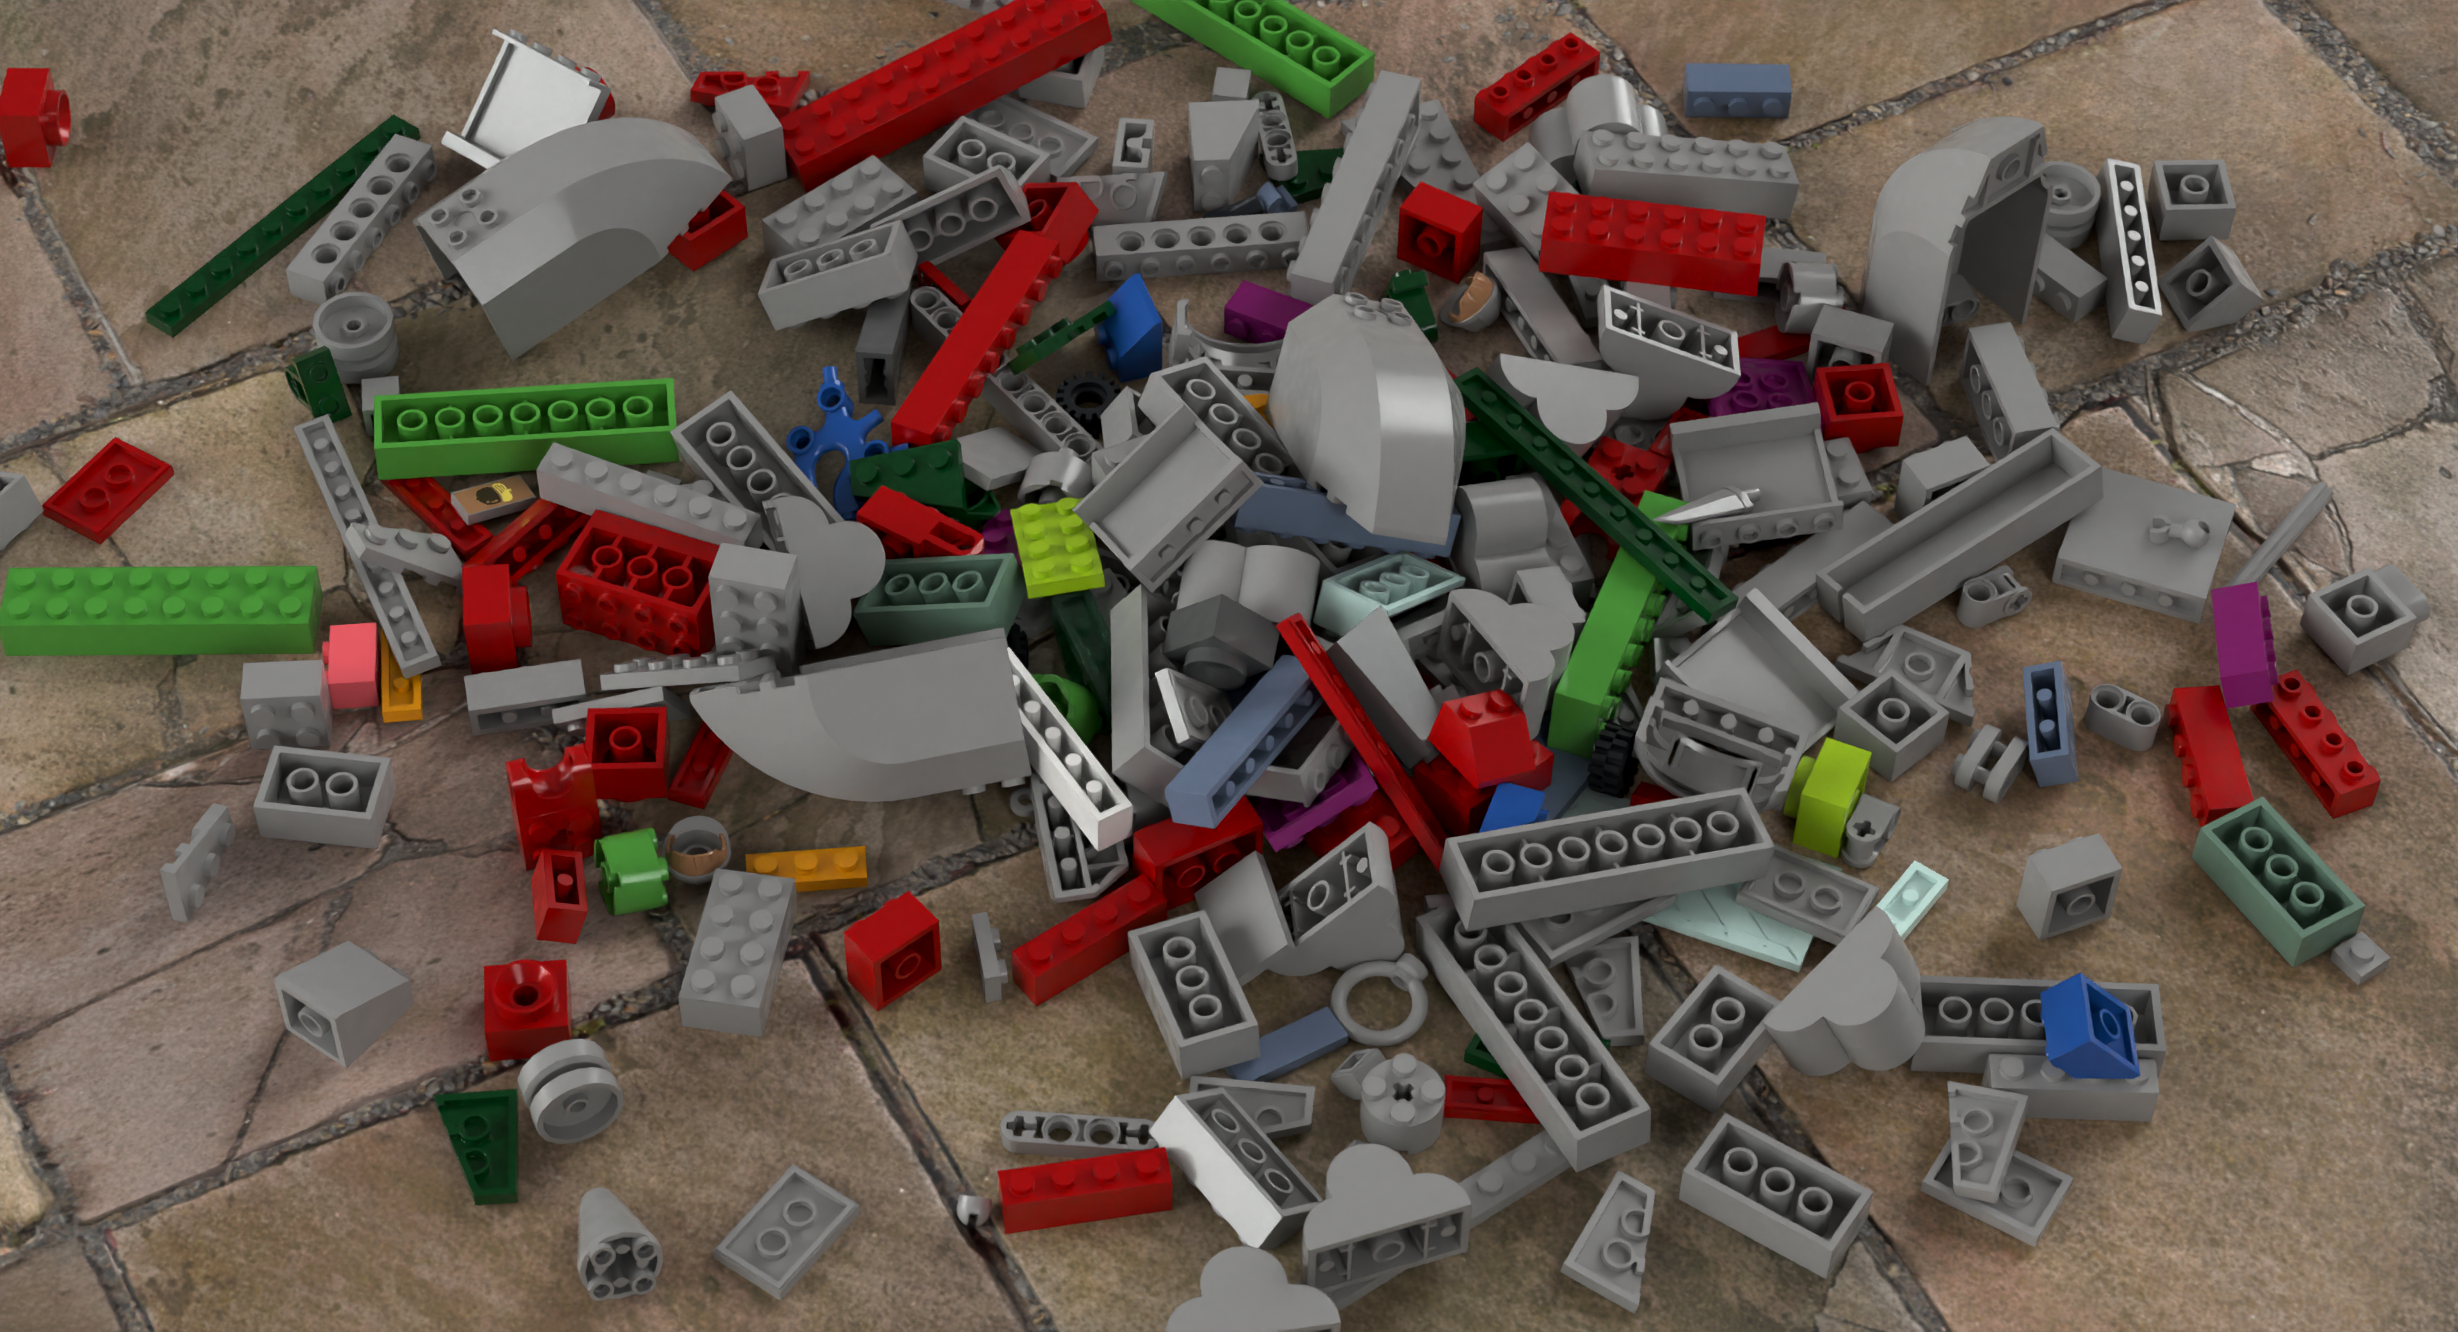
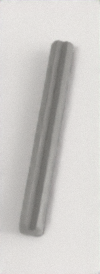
[2225,482,2333,587]

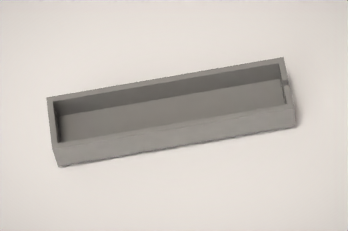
[1816,428,2103,643]

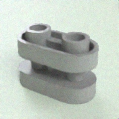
[1950,724,2029,804]

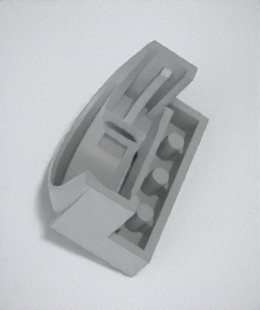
[1168,299,1284,395]
[1631,677,1810,813]

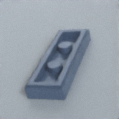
[1224,1006,1349,1082]

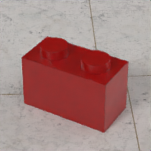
[531,848,588,944]

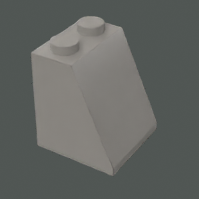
[1188,100,1259,212]
[274,941,414,1069]

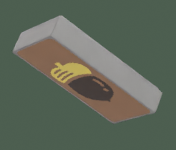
[451,474,536,525]

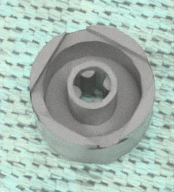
[1775,261,1843,335]
[1016,448,1094,508]
[1360,1053,1446,1155]

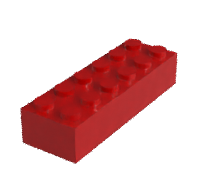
[1539,191,1766,297]

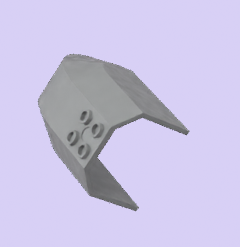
[1859,116,2053,387]
[412,118,731,361]
[1264,292,1466,545]
[689,627,1032,802]

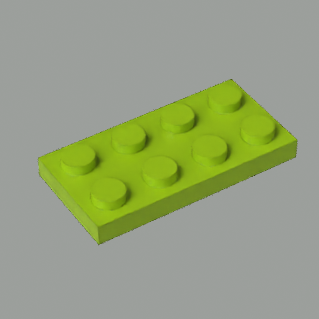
[1010,497,1105,599]

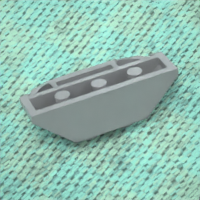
[1030,773,1129,903]

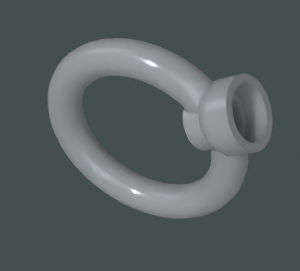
[1330,953,1429,1047]

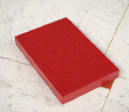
[41,437,174,545]

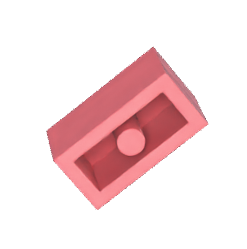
[322,622,381,709]

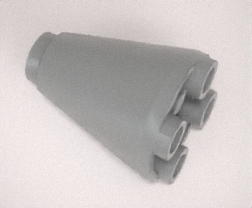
[577,1188,664,1301]

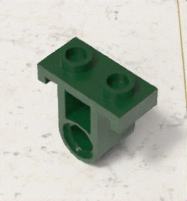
[1378,269,1438,344]
[284,346,352,423]

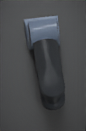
[1203,181,1298,218]

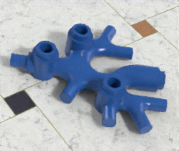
[786,366,911,522]

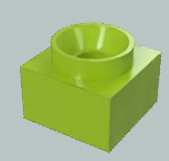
[1784,737,1872,858]

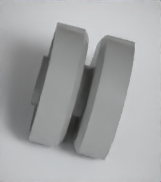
[2045,161,2101,249]
[312,292,400,384]
[517,1039,624,1144]

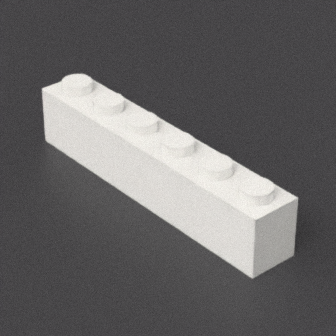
[1007,647,1133,852]

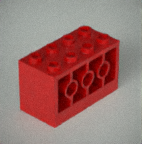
[555,509,720,658]

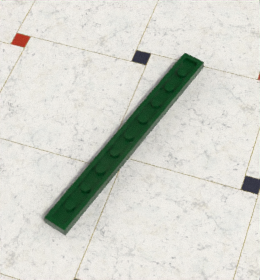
[145,114,421,338]
[1453,367,1739,624]

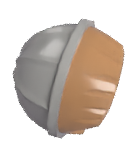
[1440,271,1501,332]
[662,815,731,886]

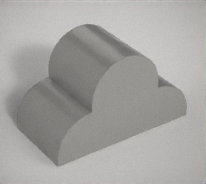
[1529,74,1668,185]
[1597,285,1741,420]
[1485,353,1639,478]
[1450,477,1551,602]
[762,496,886,649]
[1176,540,1320,657]
[1436,589,1575,741]
[1268,822,1404,976]
[1762,906,1925,1076]
[1301,1143,1472,1293]
[1165,1246,1341,1332]

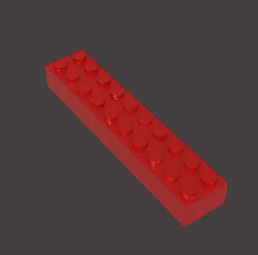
[778,0,1112,194]

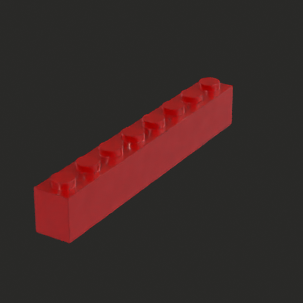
[891,230,1063,448]

